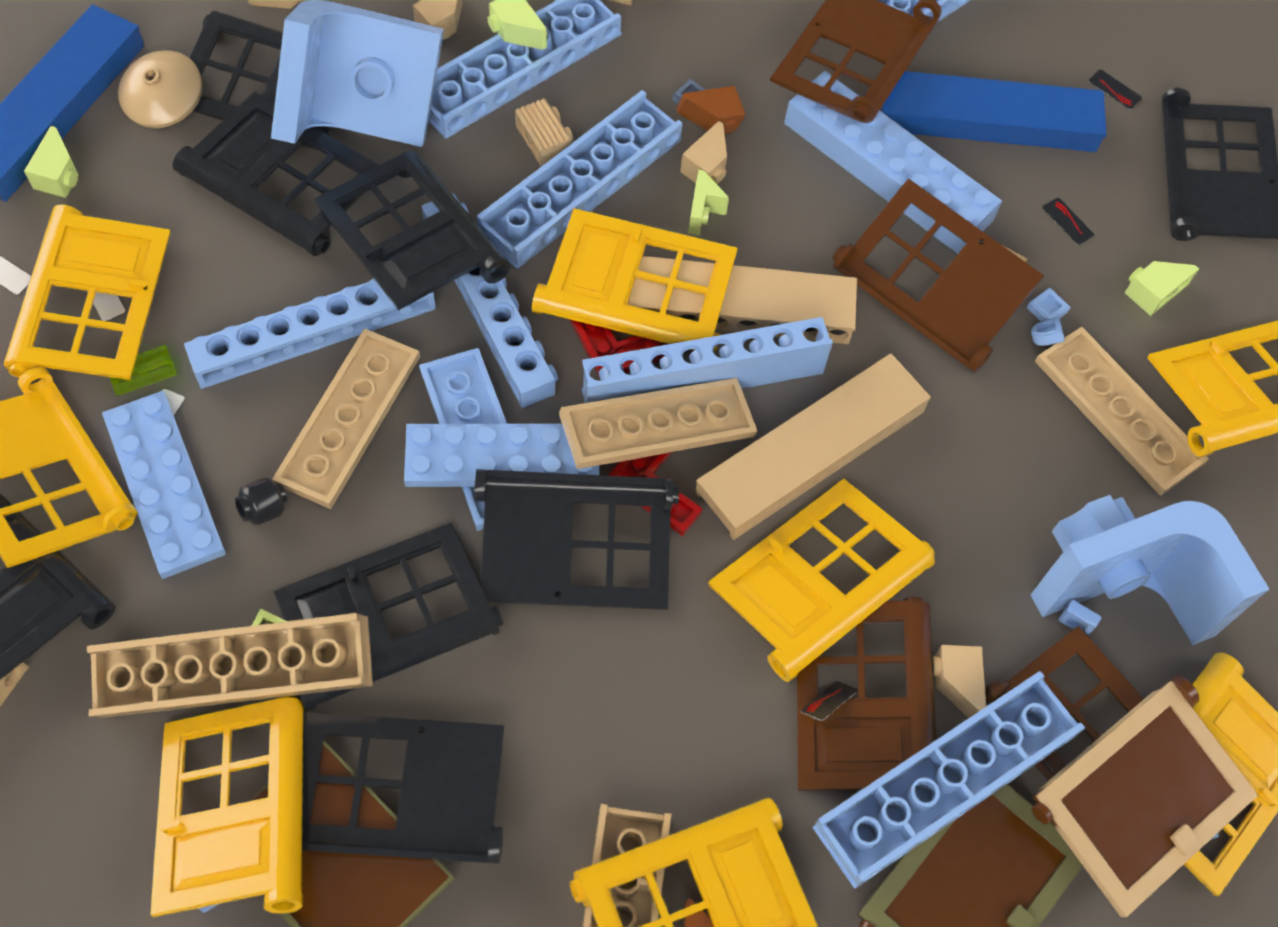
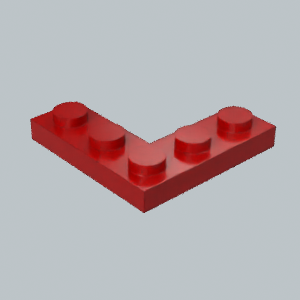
[569,319,668,378]
[608,452,703,537]

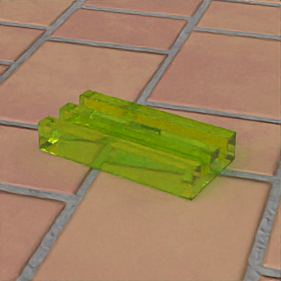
[109,344,177,396]

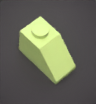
[488,0,547,50]
[24,126,79,198]
[1125,261,1199,316]

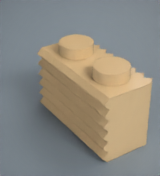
[515,98,574,166]

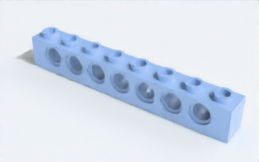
[421,193,558,408]
[184,279,436,389]

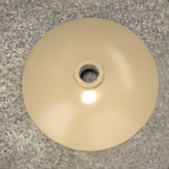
[118,50,203,128]

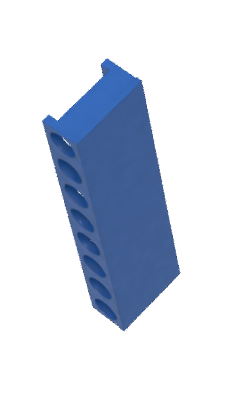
[0,4,145,202]
[880,71,1107,152]

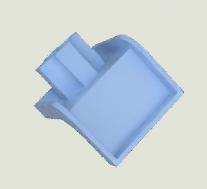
[271,0,444,147]
[1030,495,1269,645]

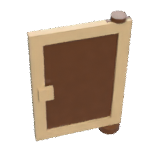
[1032,676,1258,918]

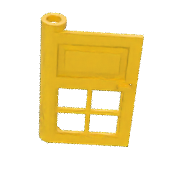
[4,205,171,380]
[532,208,738,351]
[1147,321,1278,457]
[0,367,137,568]
[708,479,935,682]
[1184,652,1278,896]
[151,696,304,917]
[570,798,818,927]

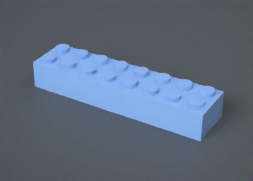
[784,71,1002,254]

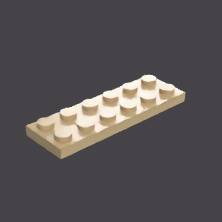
[1035,326,1209,496]
[272,328,420,509]
[559,378,757,469]

